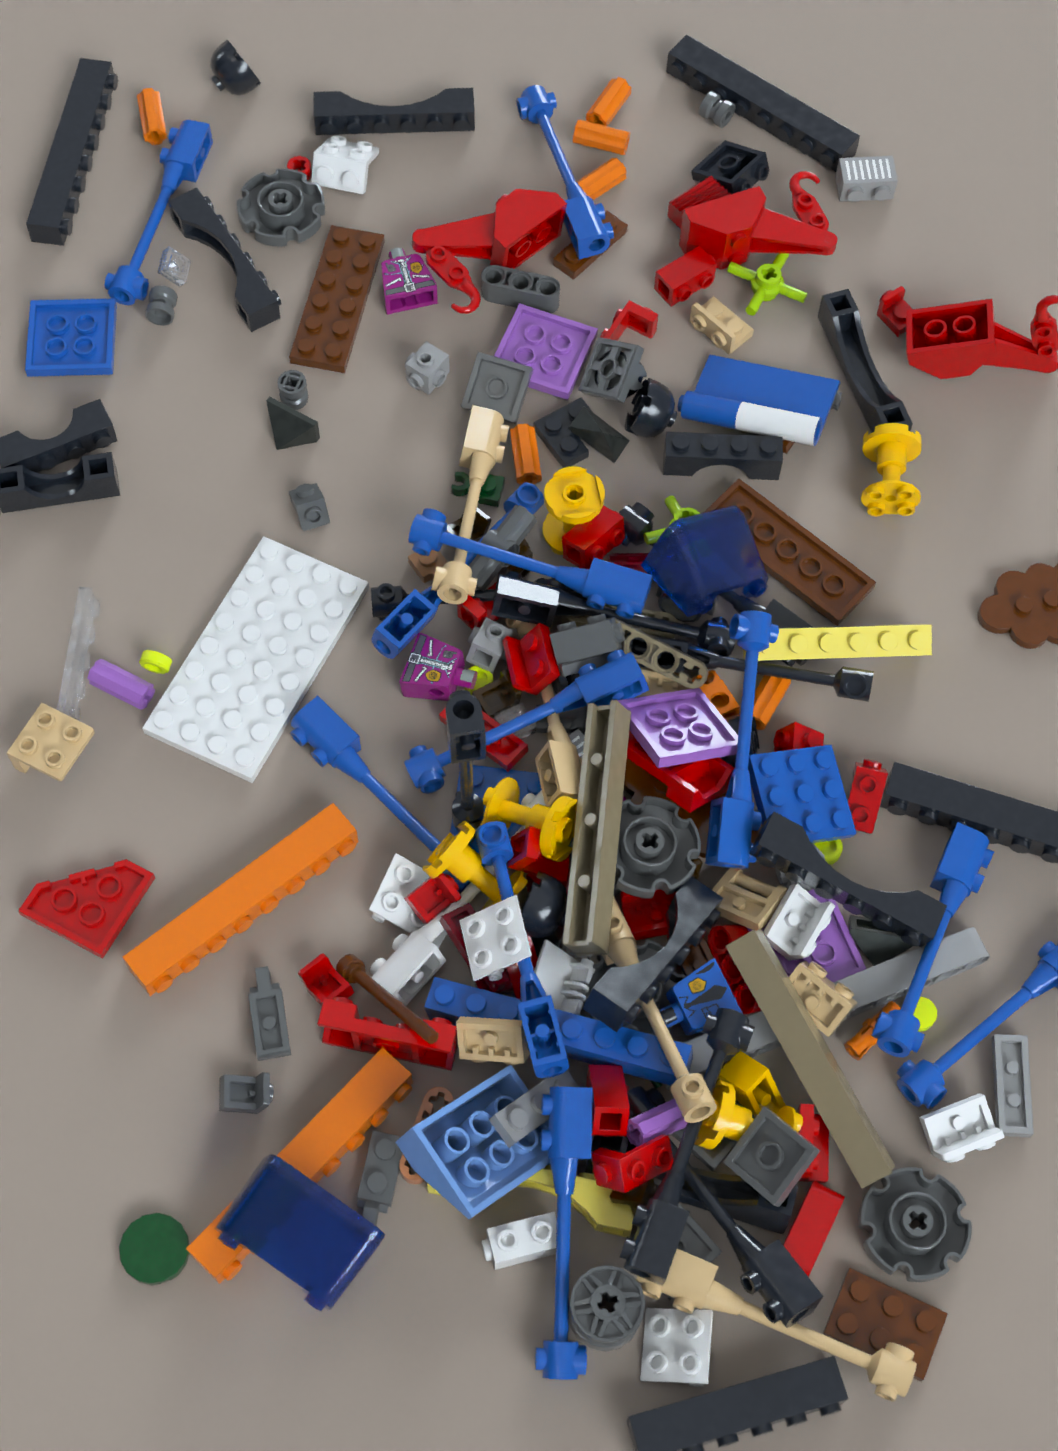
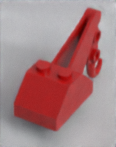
[679,171,838,270]
[412,189,567,314]
[906,295,1058,379]

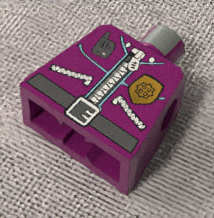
[381,248,438,315]
[399,633,477,701]

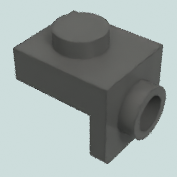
[288,483,330,531]
[219,1072,274,1114]

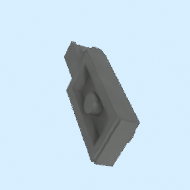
[248,966,291,1061]
[357,1131,403,1230]

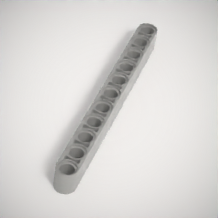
[665,927,990,1090]

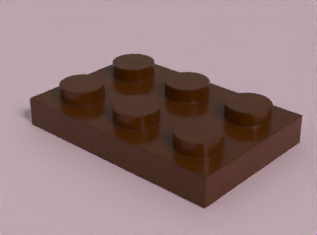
[823,1268,948,1382]

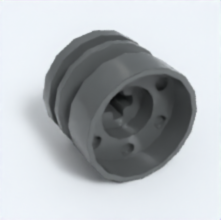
[569,1265,645,1352]

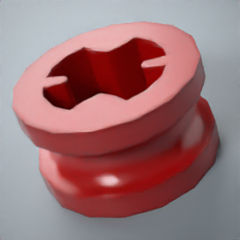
[287,156,312,181]

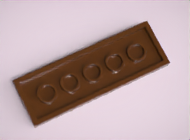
[289,225,385,373]
[701,478,876,626]

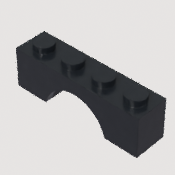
[0,399,118,473]
[663,431,783,480]
[0,452,120,513]

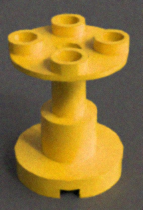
[861,423,922,516]
[542,466,605,555]
[480,777,578,862]
[422,821,528,910]
[695,1079,803,1150]

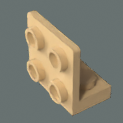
[7,703,95,781]

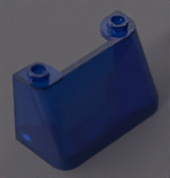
[640,506,769,617]
[214,1154,386,1312]

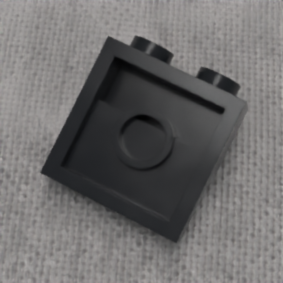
[691,140,770,194]

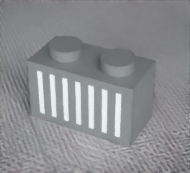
[835,156,898,202]

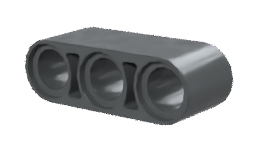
[481,265,560,313]

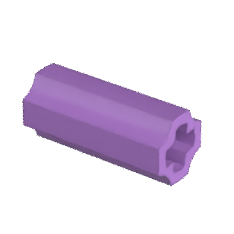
[87,659,155,710]
[626,1099,687,1147]

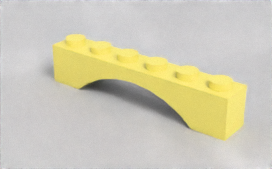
[743,624,932,661]
[427,1165,634,1238]

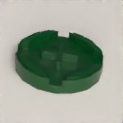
[119,1213,190,1286]

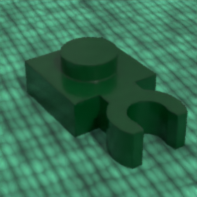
[451,471,505,507]

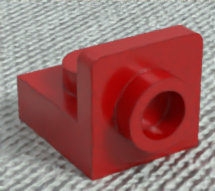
[876,286,913,337]

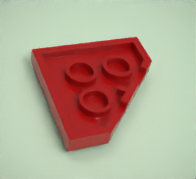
[18,859,155,959]

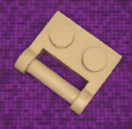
[712,868,788,931]

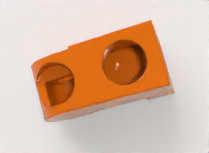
[692,669,740,719]

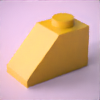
[719,1051,786,1117]

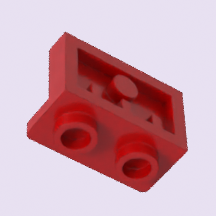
[502,623,560,696]
[796,1103,829,1183]

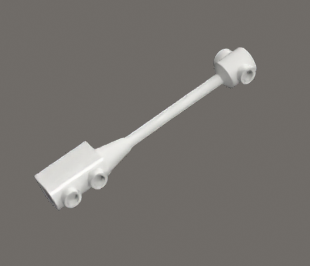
[370,790,545,1006]

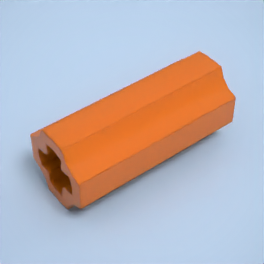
[586,77,631,126]
[137,88,167,145]
[573,119,631,155]
[577,158,627,200]
[510,424,542,485]
[753,675,791,730]

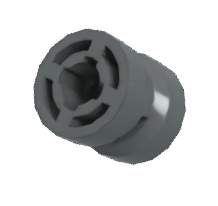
[699,91,736,128]
[145,286,178,326]
[277,370,309,410]

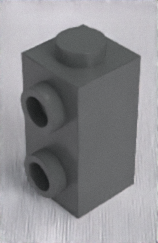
[550,614,625,665]

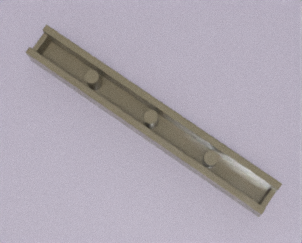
[563,700,631,957]
[725,929,895,1189]

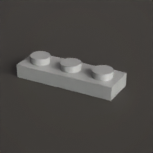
[991,1034,1034,1137]
[489,1070,579,1148]

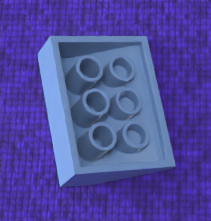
[395,1064,550,1219]

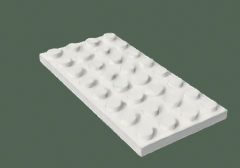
[142,536,369,783]

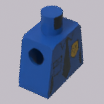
[659,958,743,1036]

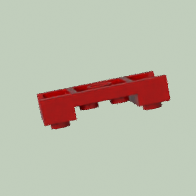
[627,730,735,813]
[317,997,458,1071]

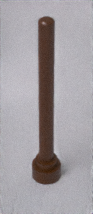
[336,954,439,1044]

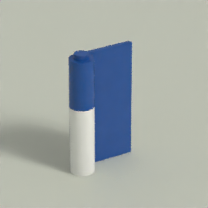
[677,354,840,446]

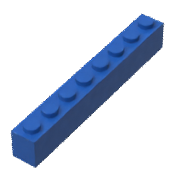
[424,977,693,1086]

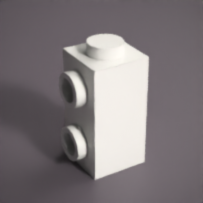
[482,1212,557,1270]

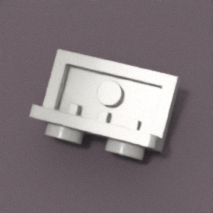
[763,884,835,960]
[919,1093,1004,1163]

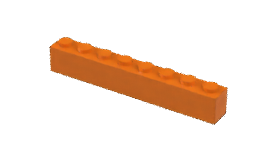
[122,803,358,996]
[186,1047,413,1284]

